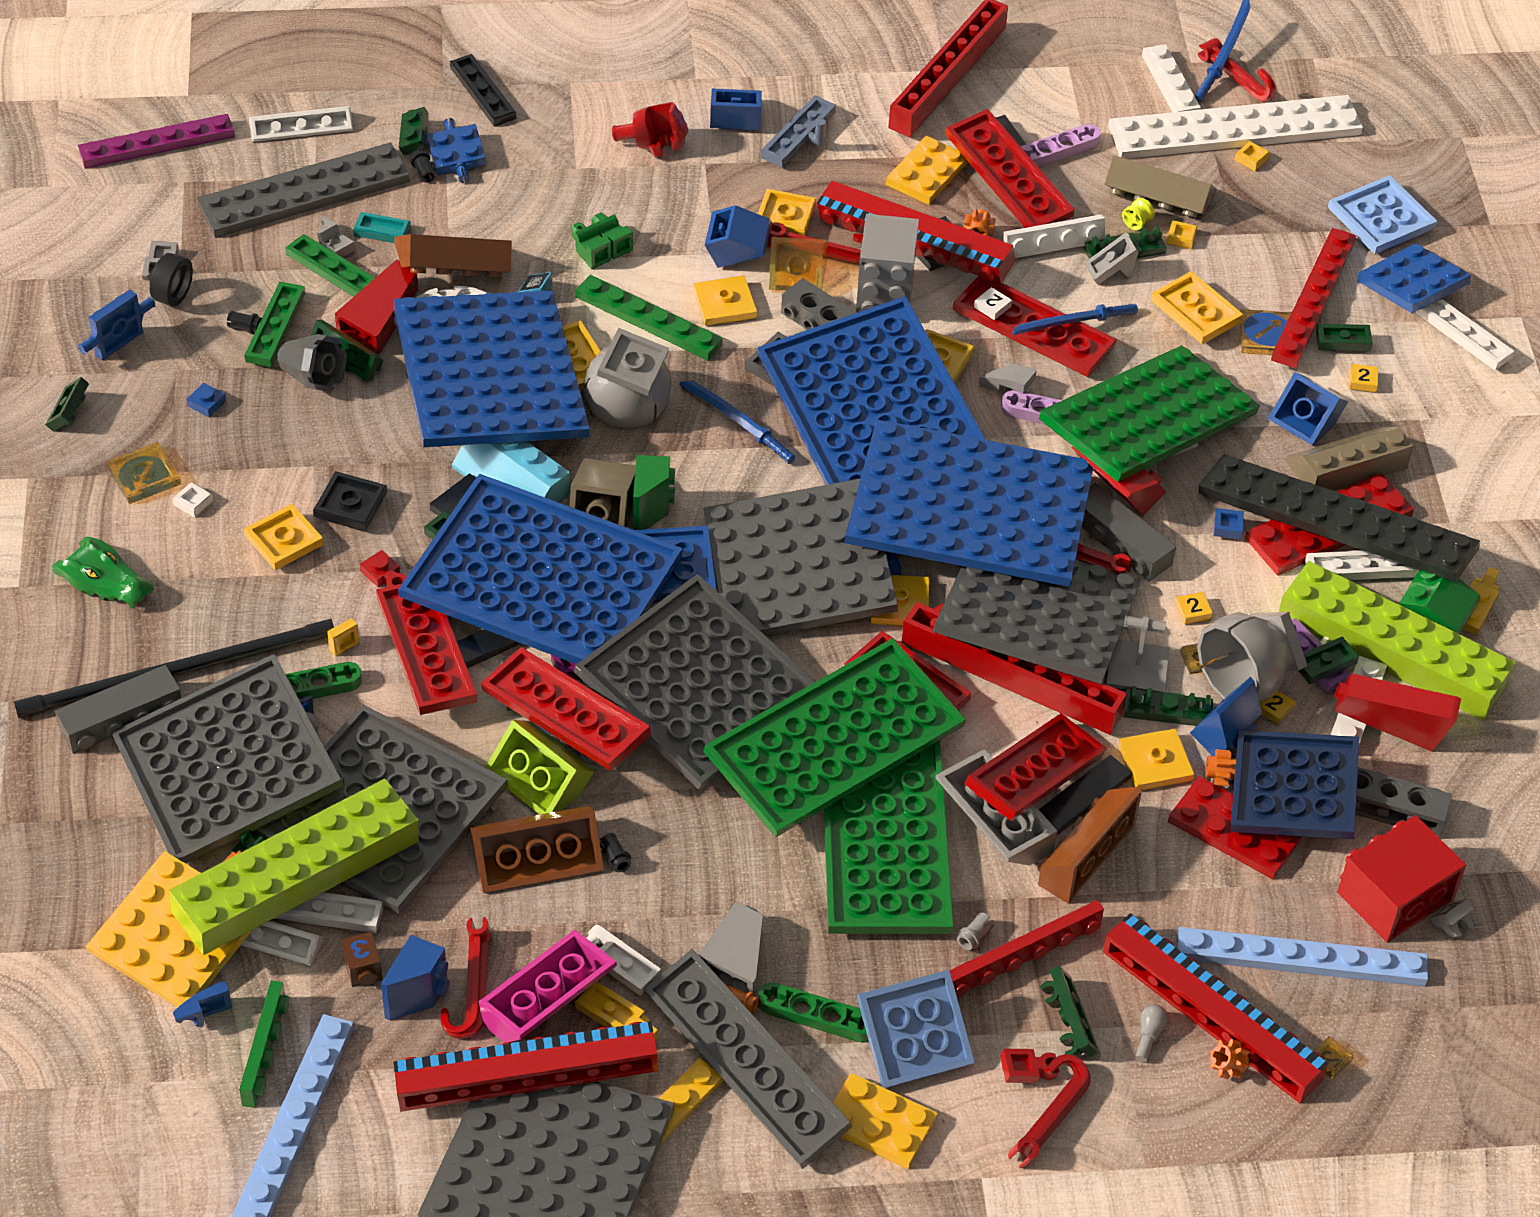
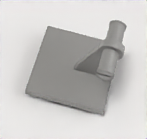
[1106,615,1170,692]

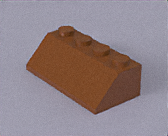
[394,234,512,278]
[1038,787,1142,903]
[470,806,604,893]

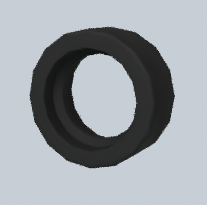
[149,253,193,306]

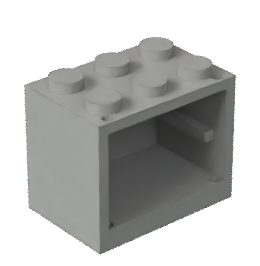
[856,214,919,313]

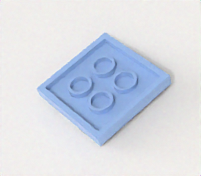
[1328,175,1437,254]

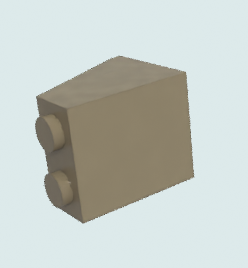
[570,458,636,528]

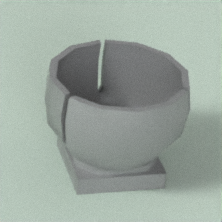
[584,328,672,430]
[1197,612,1307,702]

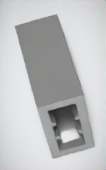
[699,902,763,993]

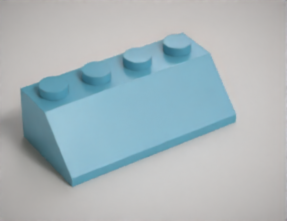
[452,441,570,503]

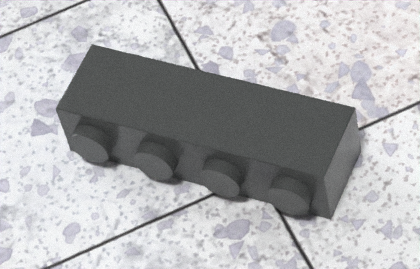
[1082,482,1176,582]
[55,665,182,753]

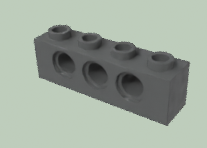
[781,278,857,330]
[1355,767,1452,838]

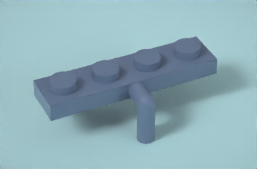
[761,95,836,168]

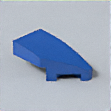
[173,981,232,1027]

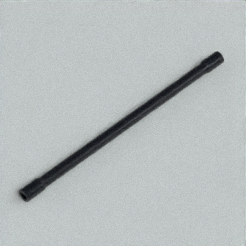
[14,618,334,718]

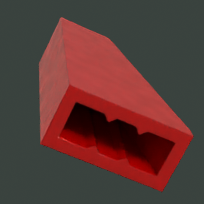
[335,259,419,355]
[1334,673,1461,752]

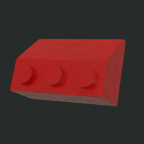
[1071,446,1166,516]

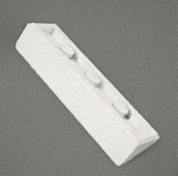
[249,106,353,142]
[241,921,324,966]

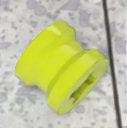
[1122,198,1155,231]

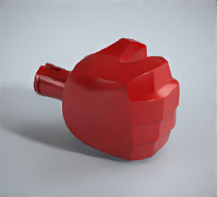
[612,102,689,158]

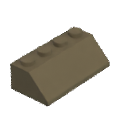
[1104,155,1217,218]
[1285,427,1413,491]

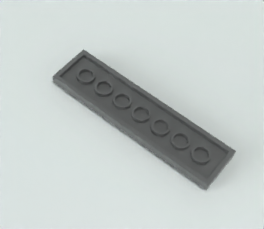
[197,142,410,238]
[644,949,852,1169]

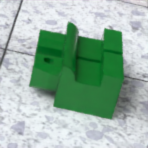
[571,212,633,269]

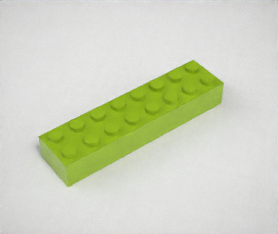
[1279,561,1516,721]
[169,779,419,955]

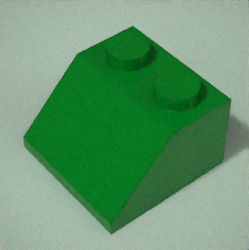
[633,455,675,530]
[1399,570,1480,634]

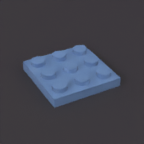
[856,970,975,1088]

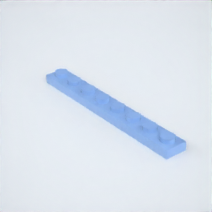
[1177,927,1428,986]
[232,1014,354,1217]

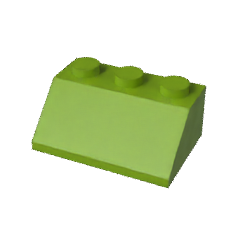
[485,720,595,815]

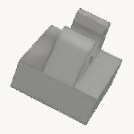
[1430,899,1474,938]

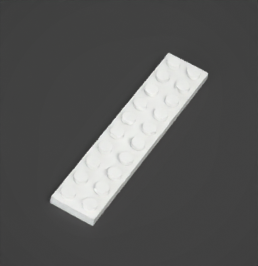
[1109,95,1363,159]

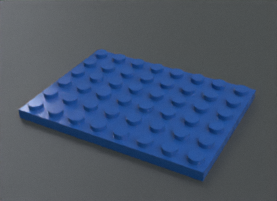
[394,290,590,448]
[757,296,986,485]
[844,419,1093,587]
[398,473,682,664]

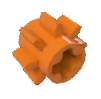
[964,209,996,237]
[1205,749,1236,787]
[1210,1039,1250,1079]

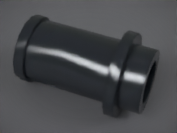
[410,150,437,182]
[227,310,262,335]
[599,833,631,873]

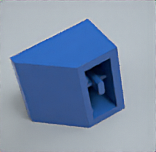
[710,88,762,130]
[705,205,772,268]

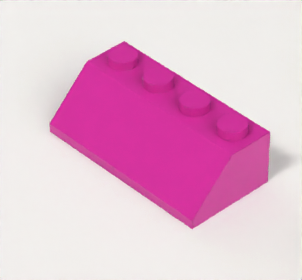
[479,930,617,1042]

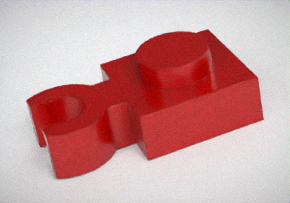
[360,550,407,587]
[1000,1049,1060,1083]

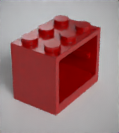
[1337,815,1466,943]

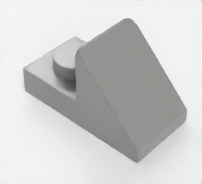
[1084,232,1138,285]

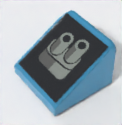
[518,272,552,292]

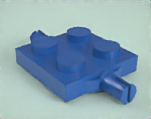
[427,118,487,183]
[78,289,156,361]

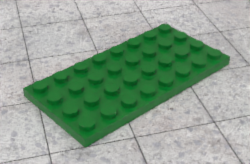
[1038,345,1260,482]
[704,638,966,837]
[823,741,953,934]

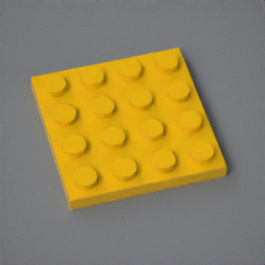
[86,851,253,1008]

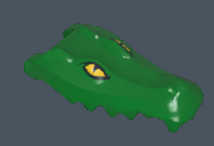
[52,537,154,608]

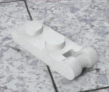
[587,925,661,996]

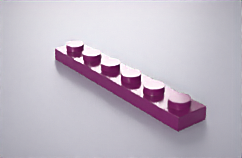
[78,114,235,169]

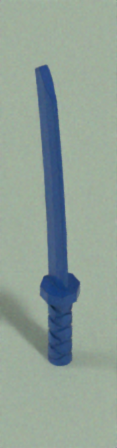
[1194,0,1251,102]
[1012,304,1138,335]
[679,381,795,464]

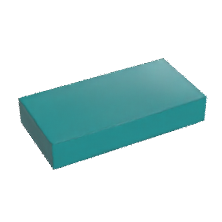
[353,212,411,243]

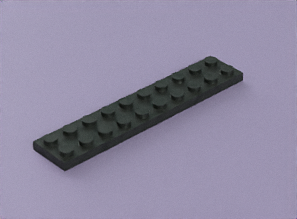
[1198,454,1480,582]

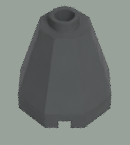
[277,334,347,392]

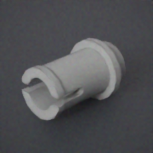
[957,912,994,950]

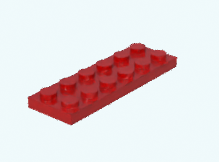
[945,109,1075,228]
[953,276,1116,377]
[1245,473,1414,576]
[376,584,477,715]
[481,647,652,771]
[964,713,1107,821]

